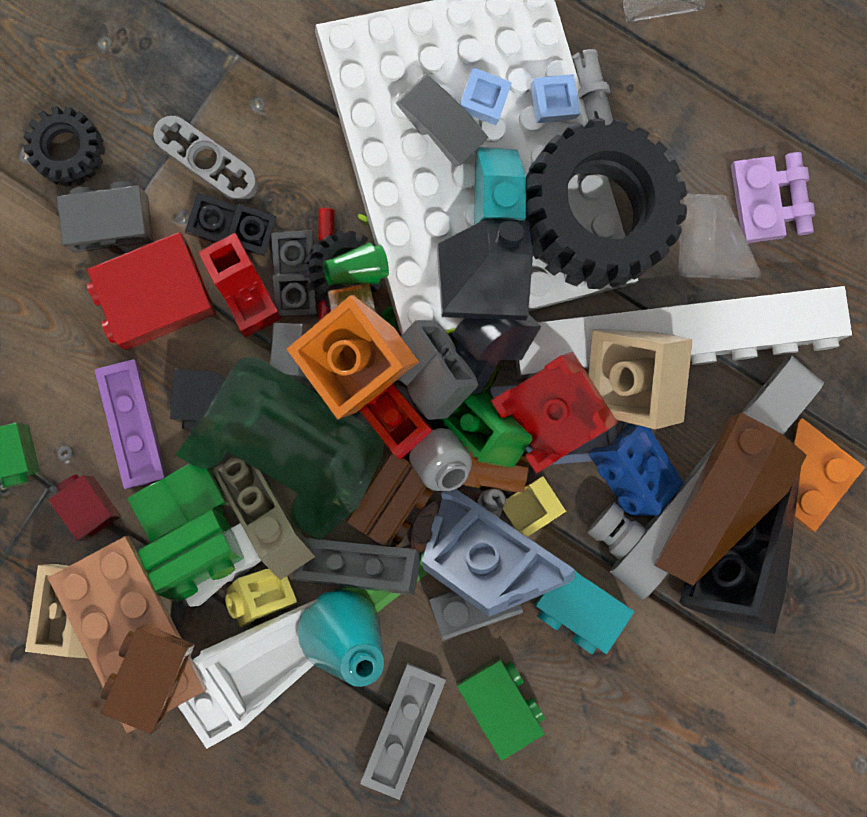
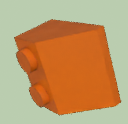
[286,295,419,419]

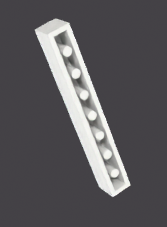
[516,286,852,379]

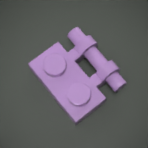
[731,152,816,244]

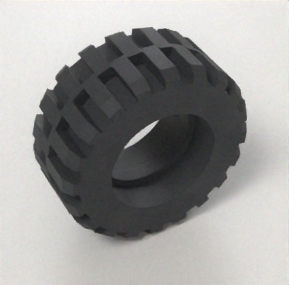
[525,118,688,289]

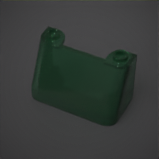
[175,357,384,540]

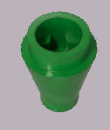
[323,242,389,285]

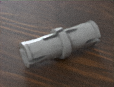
[572,49,613,126]

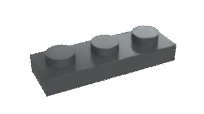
[292,538,422,595]

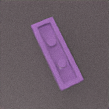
[95,359,167,490]

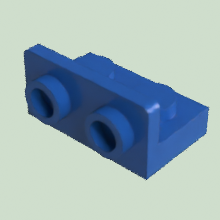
[589,423,684,516]

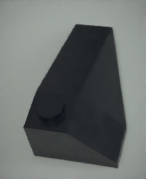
[679,468,801,634]

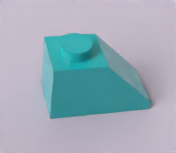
[474,147,526,225]

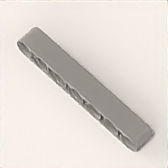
[610,356,824,600]

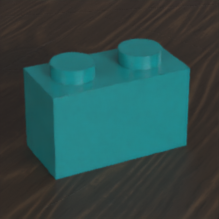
[533,571,635,655]

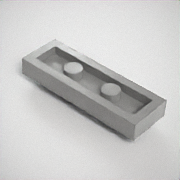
[360,663,446,800]

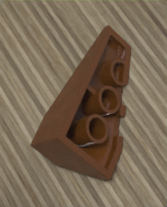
[654,412,807,586]

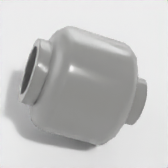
[409,428,472,491]

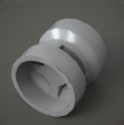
[587,502,646,560]

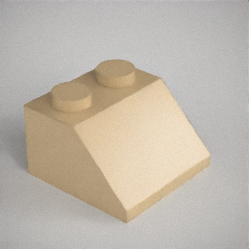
[589,329,693,429]

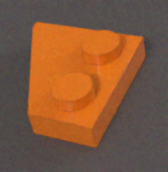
[793,418,865,532]

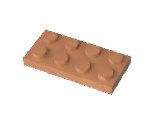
[48,536,207,733]

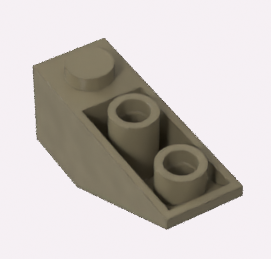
[212,447,315,580]

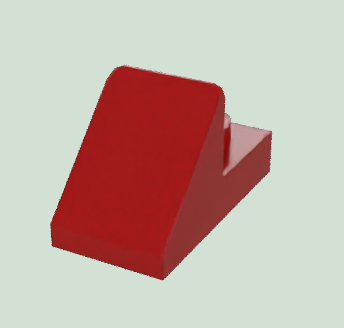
[360,384,432,460]

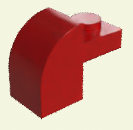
[198,233,282,338]

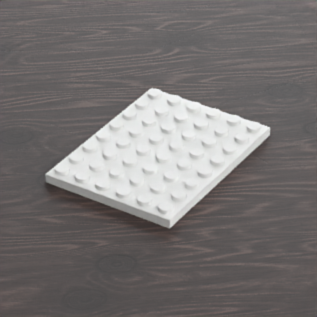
[315,0,639,336]

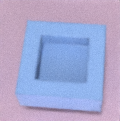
[460,67,512,125]
[530,74,581,123]

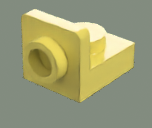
[225,568,297,627]

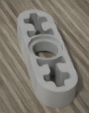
[153,116,258,203]

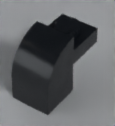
[452,314,541,394]

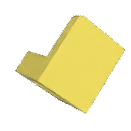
[503,476,566,537]

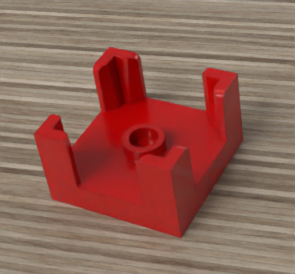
[491,351,618,474]

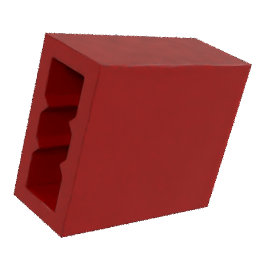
[87,232,217,351]

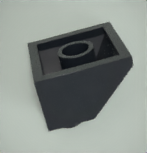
[437,218,533,321]

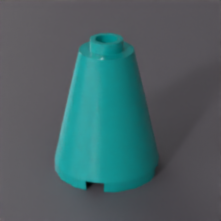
[297,589,384,687]

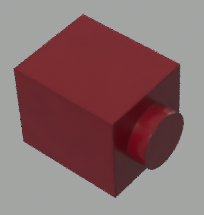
[49,474,121,541]

